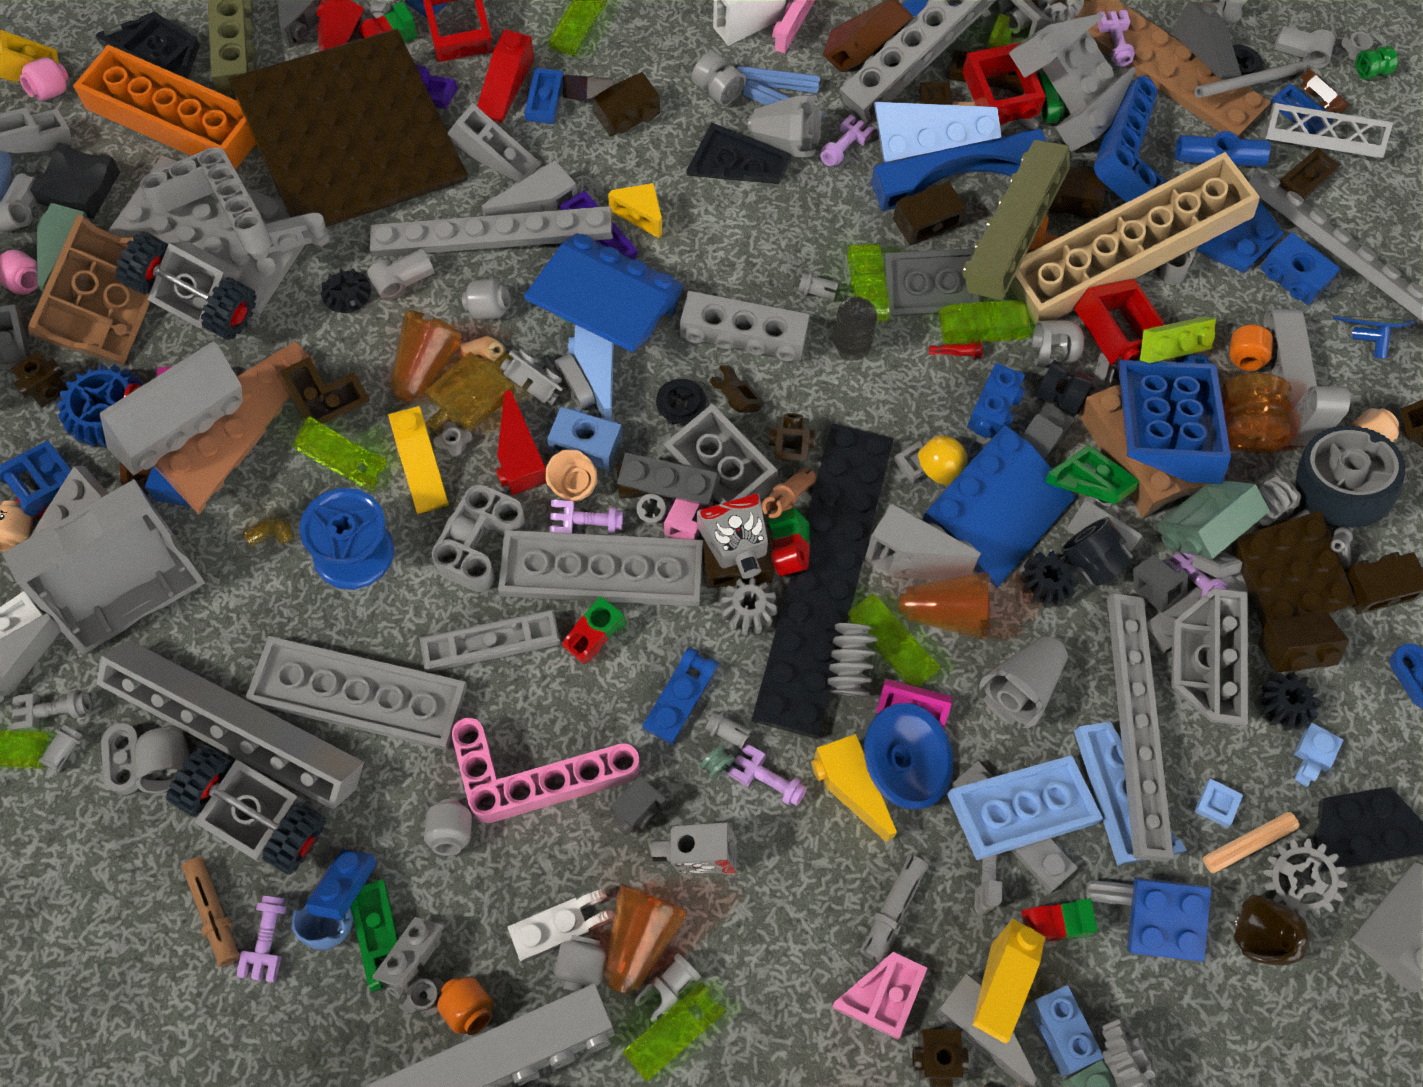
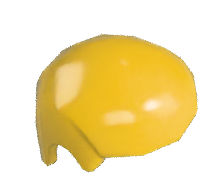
[918,435,969,486]

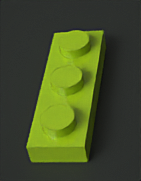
[1140,316,1216,363]

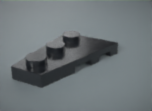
[686,122,791,184]

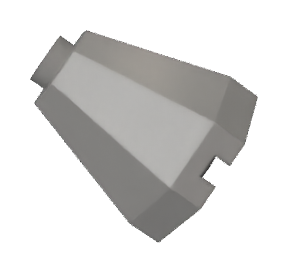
[748,95,821,157]

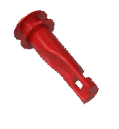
[929,339,982,360]

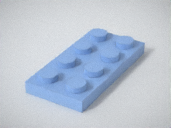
[947,755,1103,860]

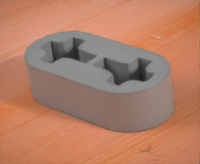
[555,354,596,410]

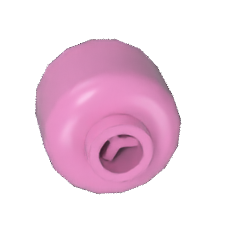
[20,57,69,101]
[0,249,38,295]

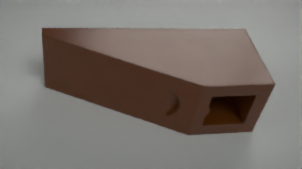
[823,0,912,72]

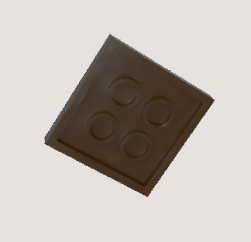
[1231,511,1357,629]

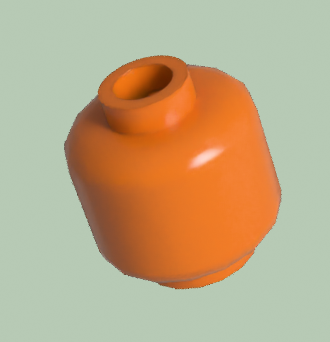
[1229,324,1273,371]
[437,977,494,1035]

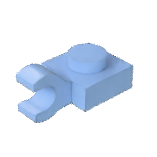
[1294,722,1343,787]

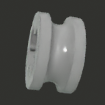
[637,494,668,523]

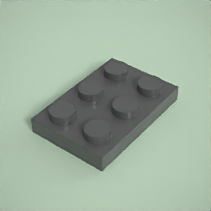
[883,248,980,316]

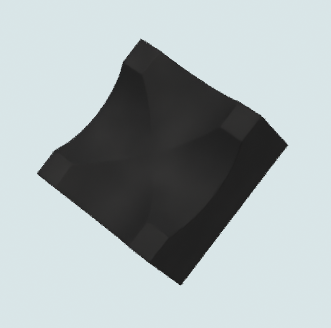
[30,142,120,219]

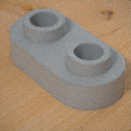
[101,723,144,795]

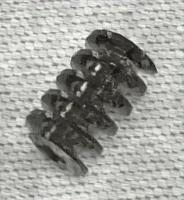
[833,297,877,361]

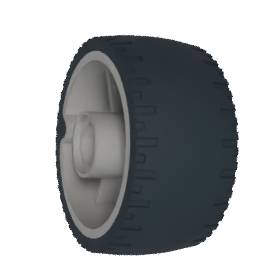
[1296,425,1405,528]

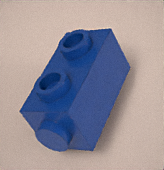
[967,363,1026,438]

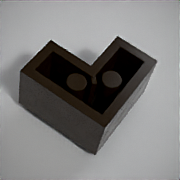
[278,357,370,432]

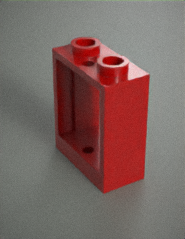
[423,0,493,62]
[962,42,1046,125]
[1073,279,1166,366]

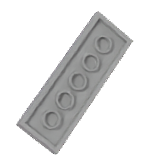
[498,530,703,606]
[245,636,467,750]

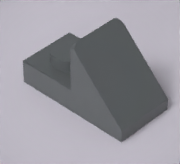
[0,304,31,371]
[1022,403,1075,461]

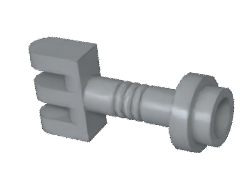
[11,690,92,733]
[974,854,1002,915]

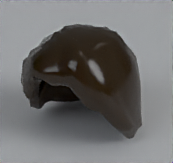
[1234,895,1310,966]

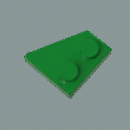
[1046,445,1139,505]

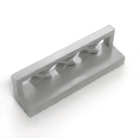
[1260,103,1393,158]

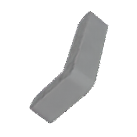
[140,147,272,254]
[1263,309,1351,446]

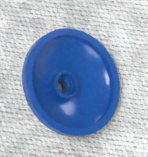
[864,703,953,810]

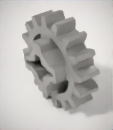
[1264,839,1349,919]
[1102,1018,1159,1087]

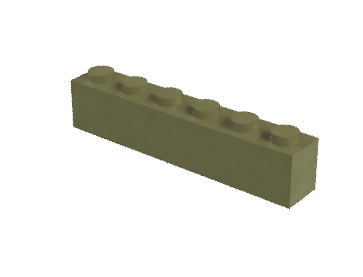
[963,140,1070,300]

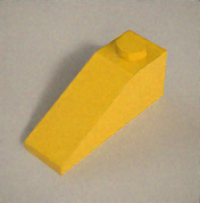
[388,406,449,514]
[811,734,897,842]
[972,918,1045,1044]

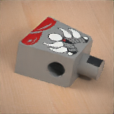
[697,493,768,579]
[652,823,737,873]

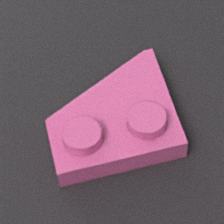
[832,952,927,1040]

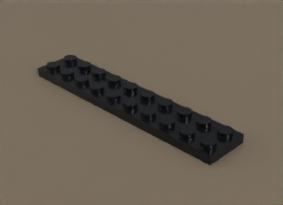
[752,423,894,739]

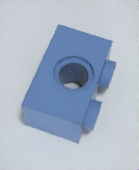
[547,407,622,471]
[1026,985,1104,1077]

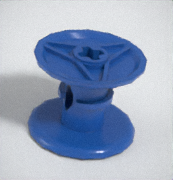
[299,488,394,590]

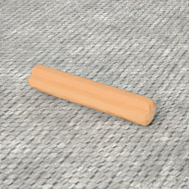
[1203,812,1300,874]

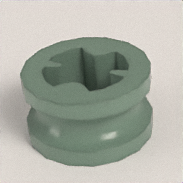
[700,745,735,779]

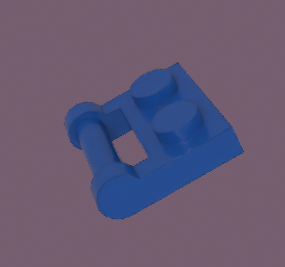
[0,440,71,517]

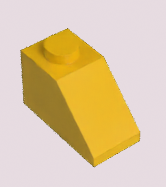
[0,29,59,82]

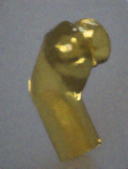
[243,520,294,547]

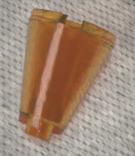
[390,310,464,403]
[899,572,990,639]
[604,884,688,995]

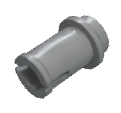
[798,272,839,301]
[705,711,752,749]
[38,724,82,772]

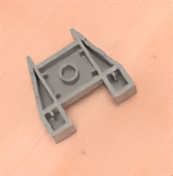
[1009,13,1136,152]

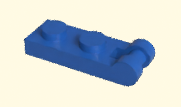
[642,646,719,746]

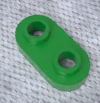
[1036,71,1064,124]

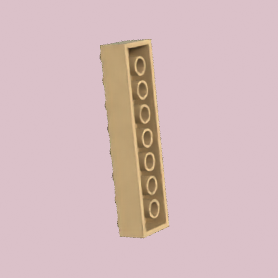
[1010,152,1260,325]

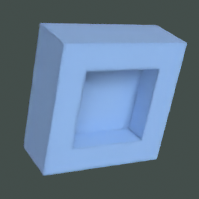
[1194,778,1243,828]

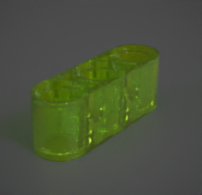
[847,243,890,323]
[938,300,1031,344]

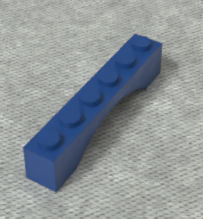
[871,129,1047,211]

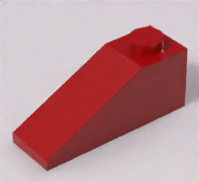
[316,0,364,51]
[477,29,534,123]
[495,389,546,495]

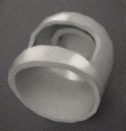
[1032,320,1084,367]
[134,727,190,794]

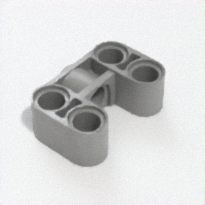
[431,485,526,592]

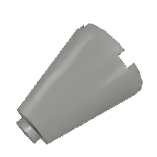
[979,636,1068,728]

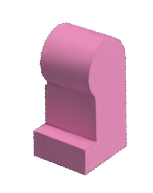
[664,499,709,540]

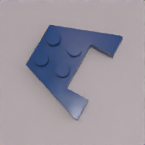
[1196,200,1284,273]

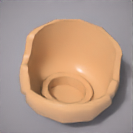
[546,450,598,502]

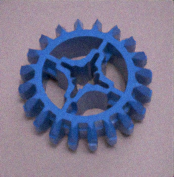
[56,364,143,448]

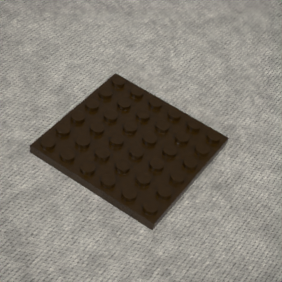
[229,28,468,227]

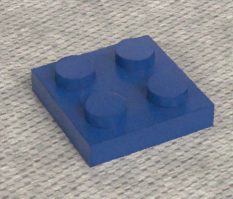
[1128,877,1211,962]

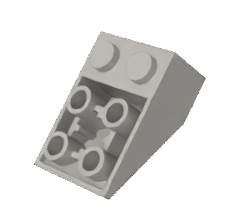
[864,503,981,582]

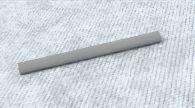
[1194,61,1307,98]

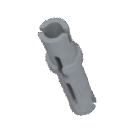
[860,855,929,963]

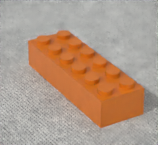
[73,45,256,170]

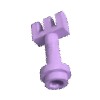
[1097,10,1135,67]
[820,114,875,166]
[549,500,623,533]
[1162,553,1228,597]
[727,744,807,806]
[237,896,287,983]

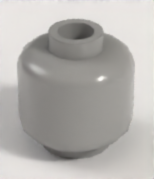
[462,278,511,320]
[424,799,472,856]
[554,935,607,992]

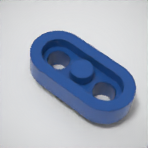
[1390,643,1423,709]

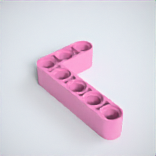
[452,718,640,823]

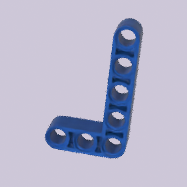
[1094,75,1167,202]

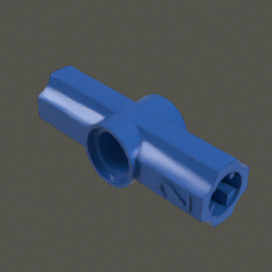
[1175,131,1271,167]

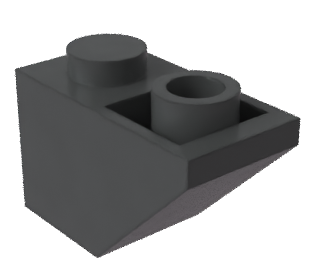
[278,0,322,48]

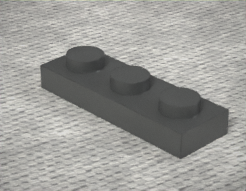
[617,452,721,507]

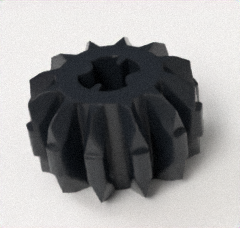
[1020,550,1079,608]
[1257,671,1322,731]

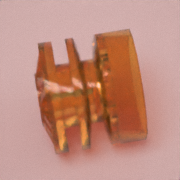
[1221,373,1292,454]

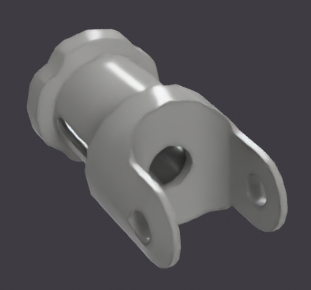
[634,953,701,1023]

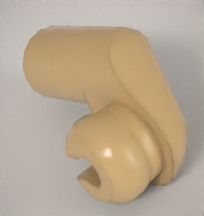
[459,336,506,361]

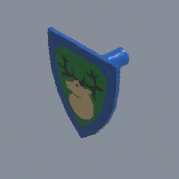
[1333,316,1415,358]

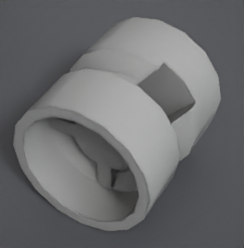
[692,51,746,106]

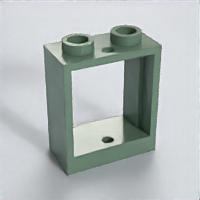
[1156,480,1270,559]

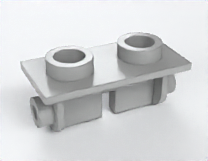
[500,349,565,405]
[372,917,444,997]

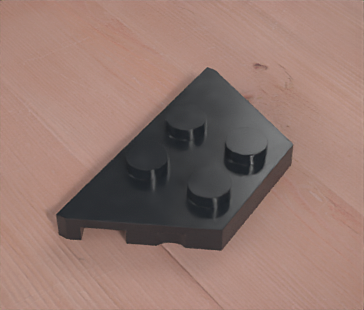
[95,11,200,79]
[1310,787,1423,874]

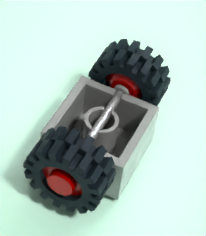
[116,232,257,340]
[166,745,326,875]

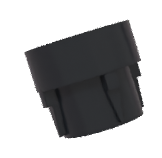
[1061,517,1133,586]

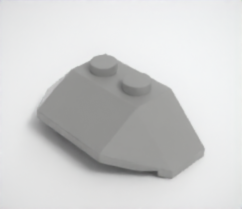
[1172,588,1248,726]

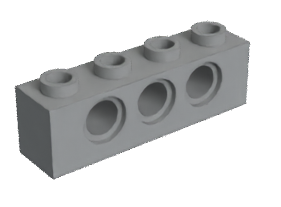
[680,291,810,361]

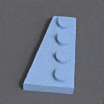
[874,102,1001,162]
[1074,721,1187,866]

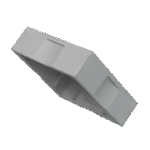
[2,479,205,655]

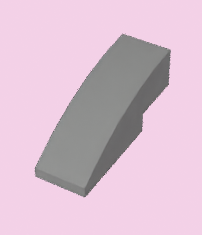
[0,107,72,153]

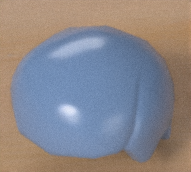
[292,905,354,951]

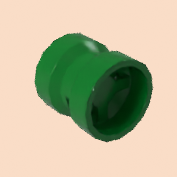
[1355,46,1398,80]

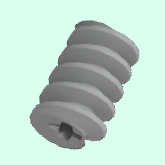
[828,623,877,697]

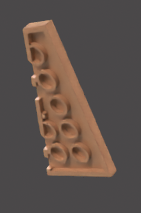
[154,341,316,515]

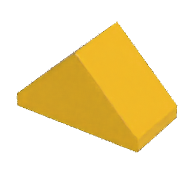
[608,183,662,238]

